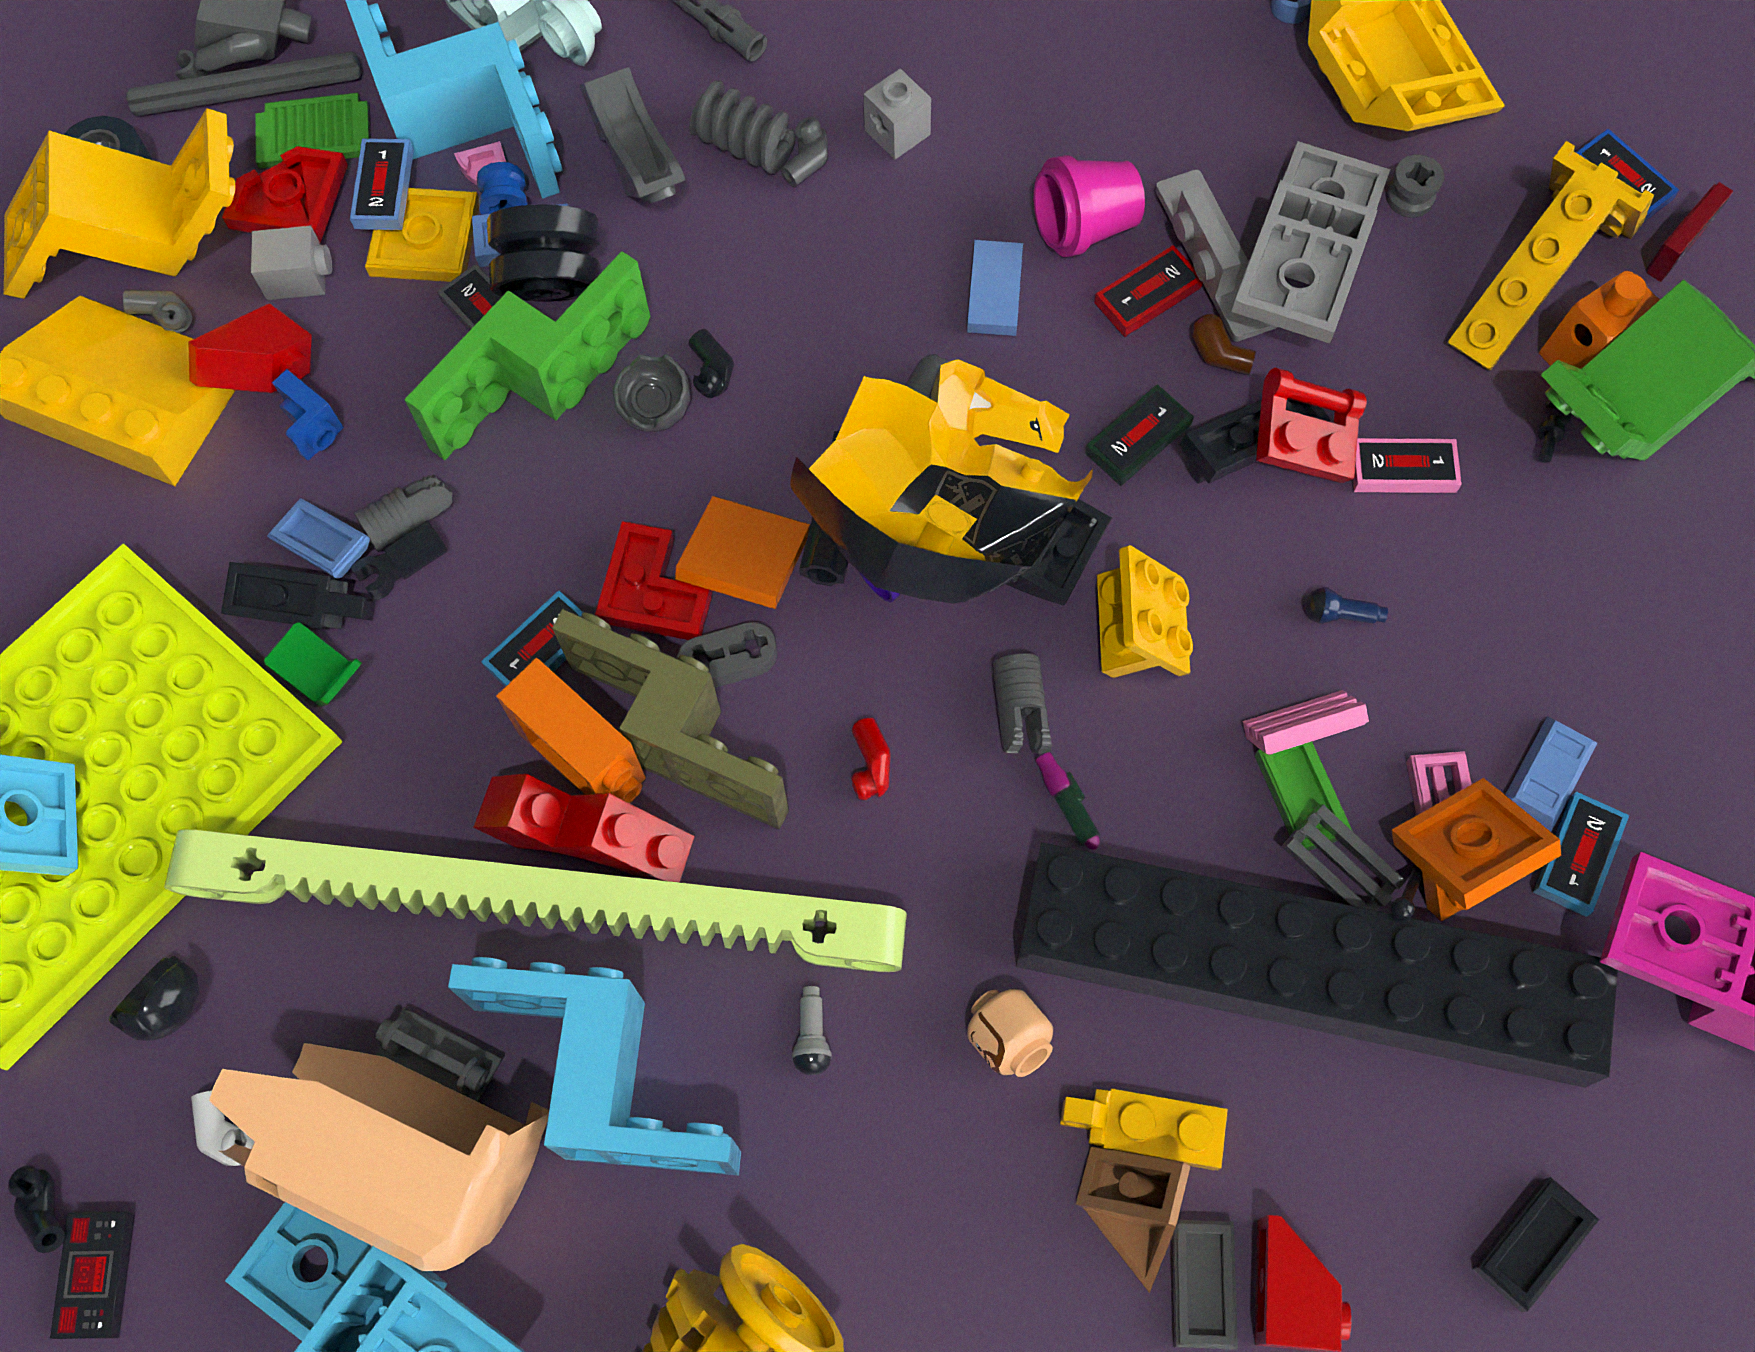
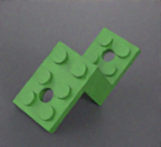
[1541,279,1755,461]

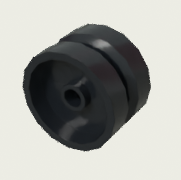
[487,204,601,301]

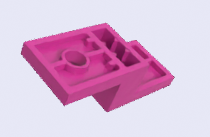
[1600,852,1755,1051]

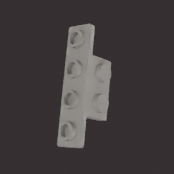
[1155,170,1277,342]

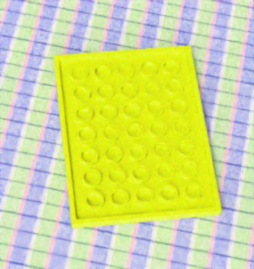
[0,543,343,1071]

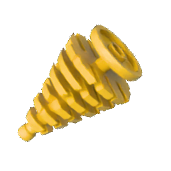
[642,1244,844,1352]

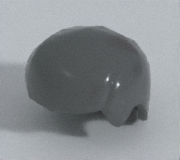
[612,354,690,432]

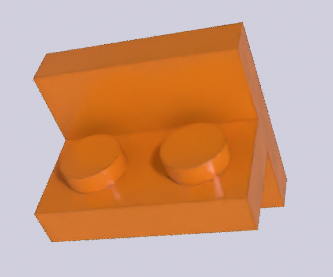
[1392,778,1561,922]

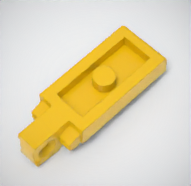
[1060,1089,1228,1171]

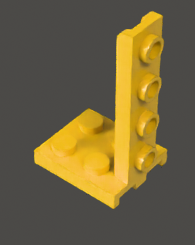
[1448,141,1654,371]

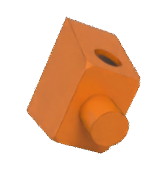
[1539,271,1660,369]

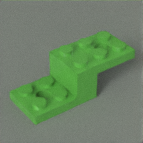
[404,251,651,460]

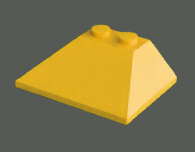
[1308,0,1505,131]

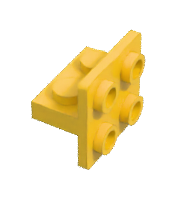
[1097,545,1193,678]

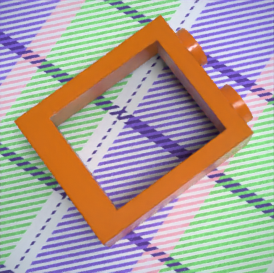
[496,658,646,803]

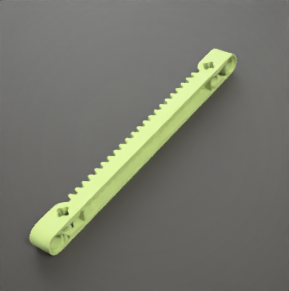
[164,829,907,972]

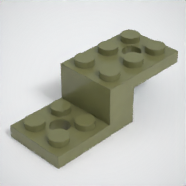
[552,609,789,830]

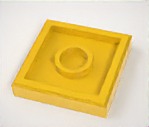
[365,188,479,282]

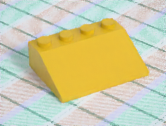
[0,295,236,486]

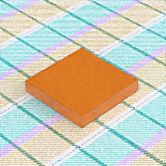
[675,496,810,609]

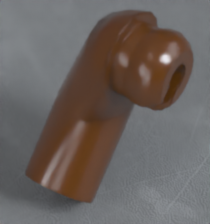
[1193,314,1256,375]

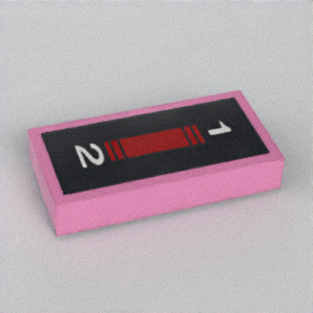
[1353,438,1462,493]

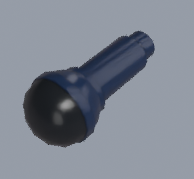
[1305,587,1388,624]

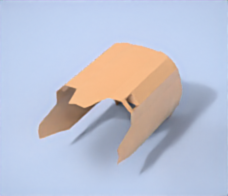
[209,1043,549,1271]

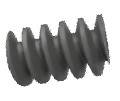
[689,80,795,174]

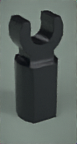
[351,521,448,600]

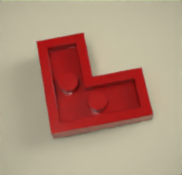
[595,521,712,640]

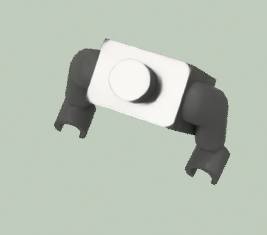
[175,0,312,80]

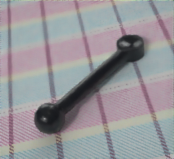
[1391,865,1423,920]

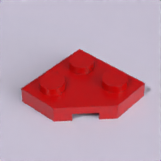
[222,146,348,243]

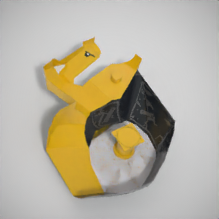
[790,359,1093,604]

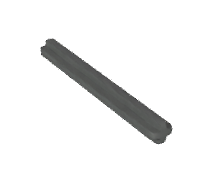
[126,51,361,116]

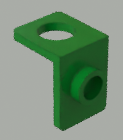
[264,623,362,707]

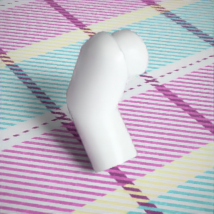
[191,1091,255,1166]

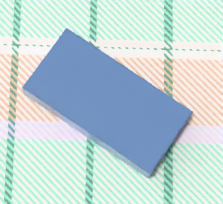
[967,240,1023,336]

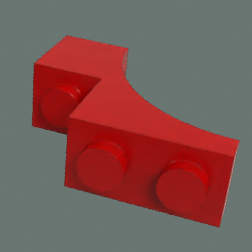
[473,774,695,883]

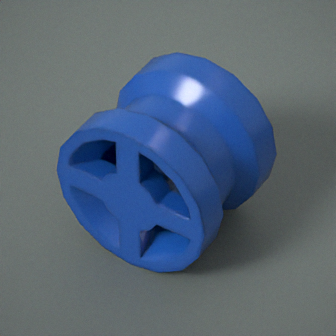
[476,162,528,215]

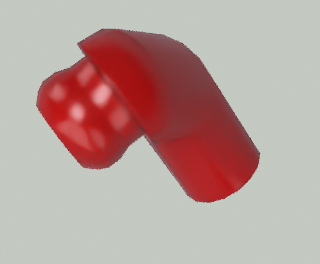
[851,718,891,801]

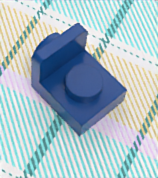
[272,369,344,460]

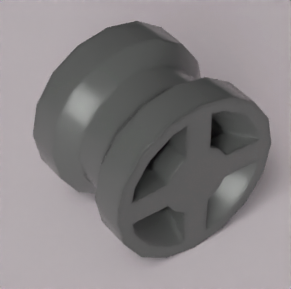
[1386,154,1444,218]

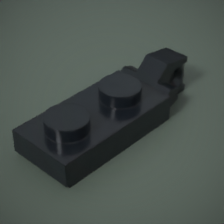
[221,562,376,630]

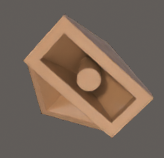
[1076,1147,1190,1293]

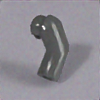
[123,289,192,333]

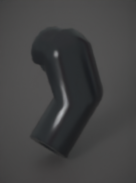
[688,329,734,398]
[8,1165,65,1253]

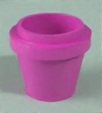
[1033,155,1145,257]

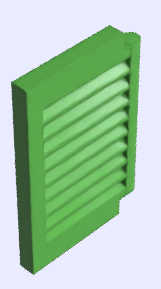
[256,93,371,169]

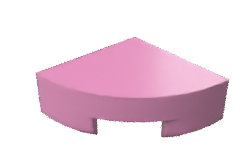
[454,141,506,185]

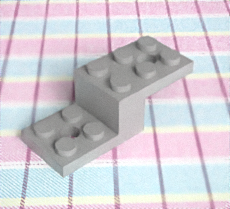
[1231,141,1391,344]

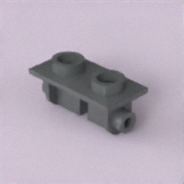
[376,1008,502,1102]

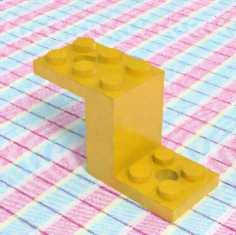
[4,108,235,299]

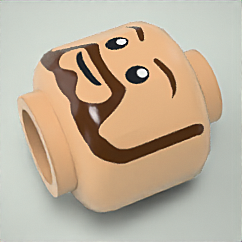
[967,989,1053,1077]

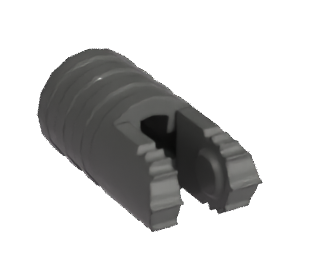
[353,474,453,552]
[992,653,1052,754]

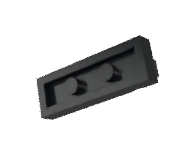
[1179,398,1331,484]

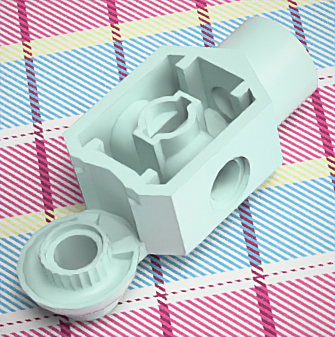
[445,0,602,66]

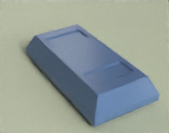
[267,498,370,578]
[1505,716,1597,831]

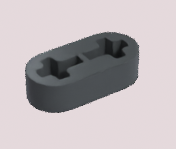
[677,622,778,688]

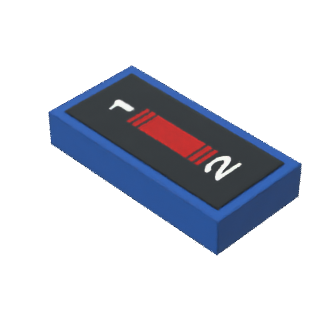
[1576,129,1679,222]

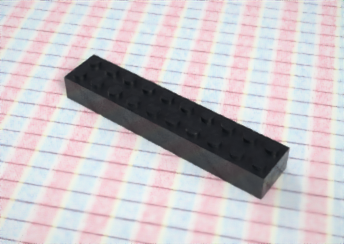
[1016,842,1618,1088]

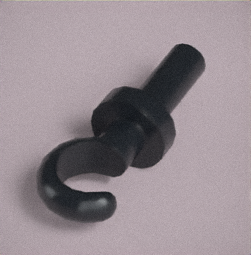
[1538,400,1572,463]

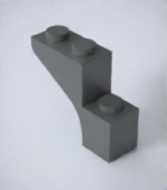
[579,67,685,203]

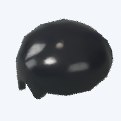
[109,956,199,1041]

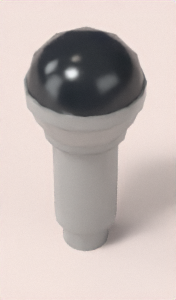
[792,986,832,1076]

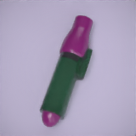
[1035,752,1100,850]

